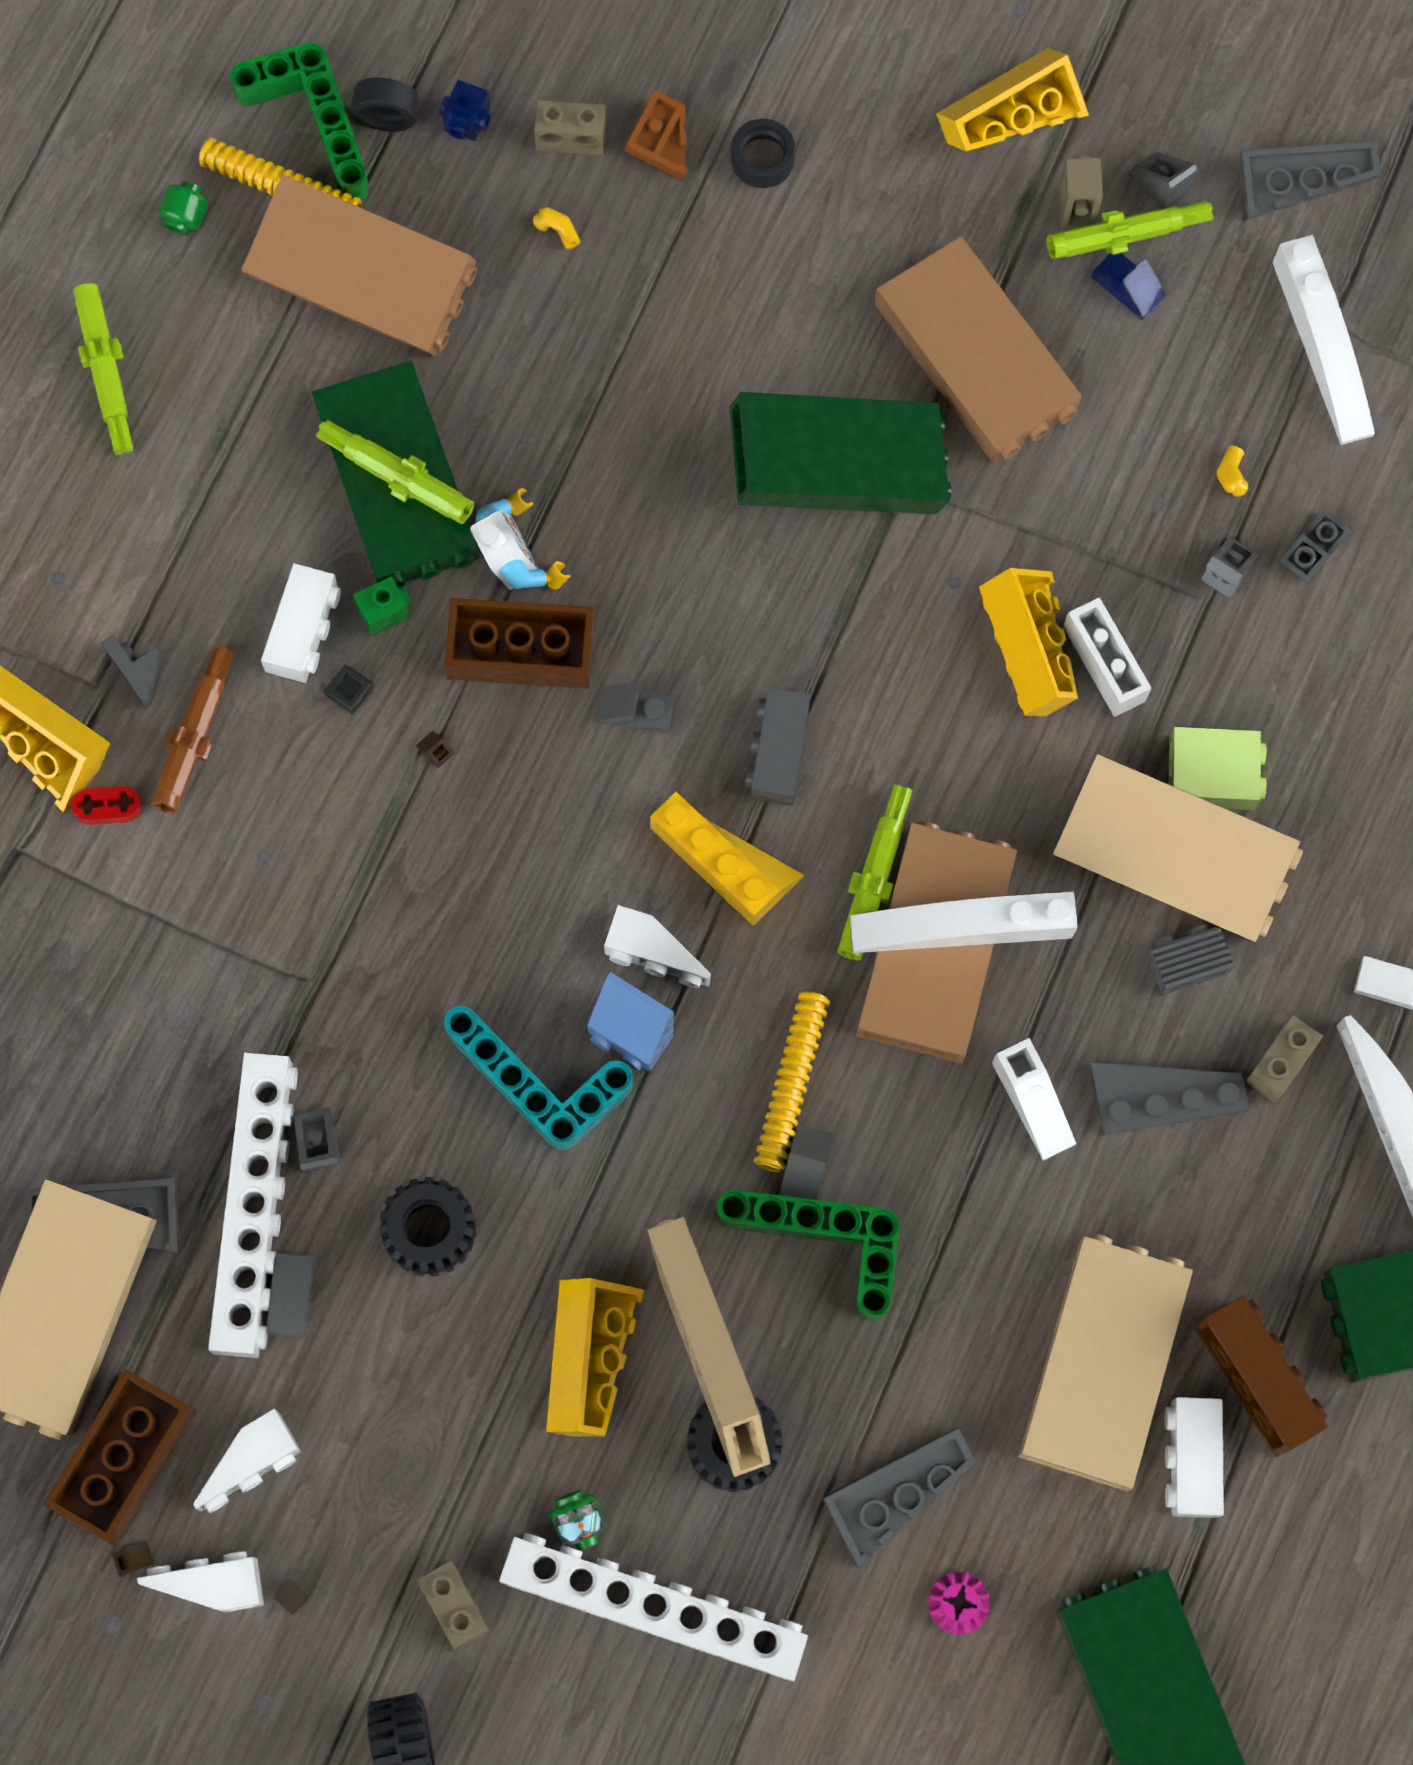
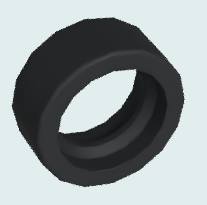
[351,77,419,132]
[731,118,796,189]

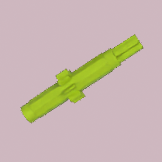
[1046,201,1214,259]
[73,283,134,455]
[316,420,474,524]
[837,785,912,960]

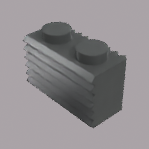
[1146,924,1234,996]

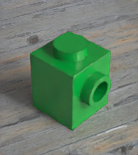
[353,576,412,636]

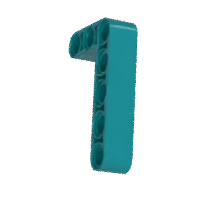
[444,1006,633,1151]

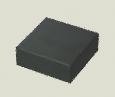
[324,664,375,714]

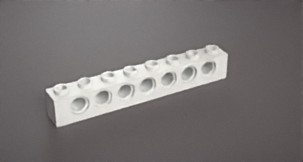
[208,1053,298,1358]
[499,1533,808,1682]

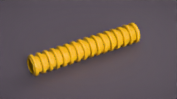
[199,138,362,208]
[753,991,830,1172]

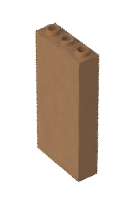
[241,174,477,357]
[874,236,1082,463]
[856,821,1017,1064]

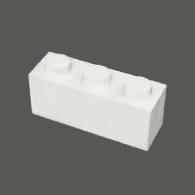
[261,563,341,683]
[1063,597,1152,717]
[1165,1398,1224,1518]

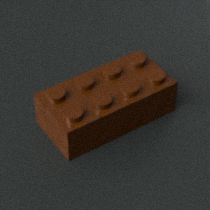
[444,598,595,689]
[1193,1295,1328,1458]
[43,1369,197,1546]

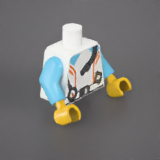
[470,488,571,590]

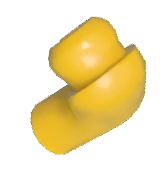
[533,207,580,249]
[1217,445,1248,497]

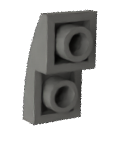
[1279,509,1352,583]
[267,1254,316,1337]

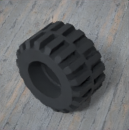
[379,1177,476,1277]
[687,1397,783,1492]
[367,1692,435,1765]

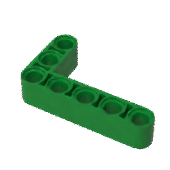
[230,42,369,201]
[716,1190,899,1321]

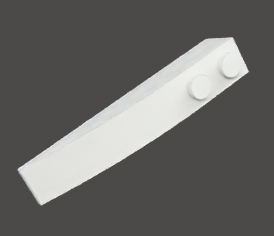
[1273,235,1375,445]
[850,892,1078,953]
[1336,1015,1413,1217]

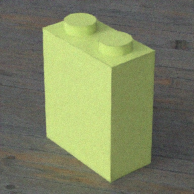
[1169,727,1267,810]

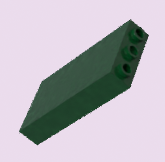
[312,360,480,587]
[729,392,952,514]
[1321,1251,1413,1383]
[1055,1565,1246,1765]

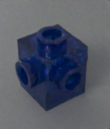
[439,79,491,142]

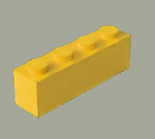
[936,48,1089,151]
[979,568,1078,716]
[0,666,110,812]
[650,792,804,926]
[546,1278,645,1437]

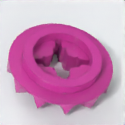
[928,1572,990,1635]

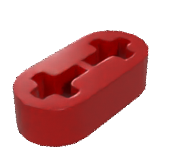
[71,786,143,825]

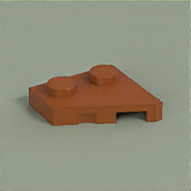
[624,90,687,181]

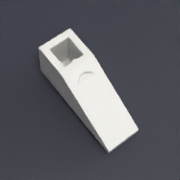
[604,905,711,988]
[992,1038,1076,1161]
[193,1409,301,1513]
[137,1551,264,1612]

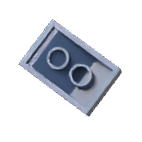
[587,972,674,1072]

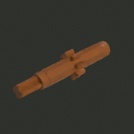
[151,645,235,814]

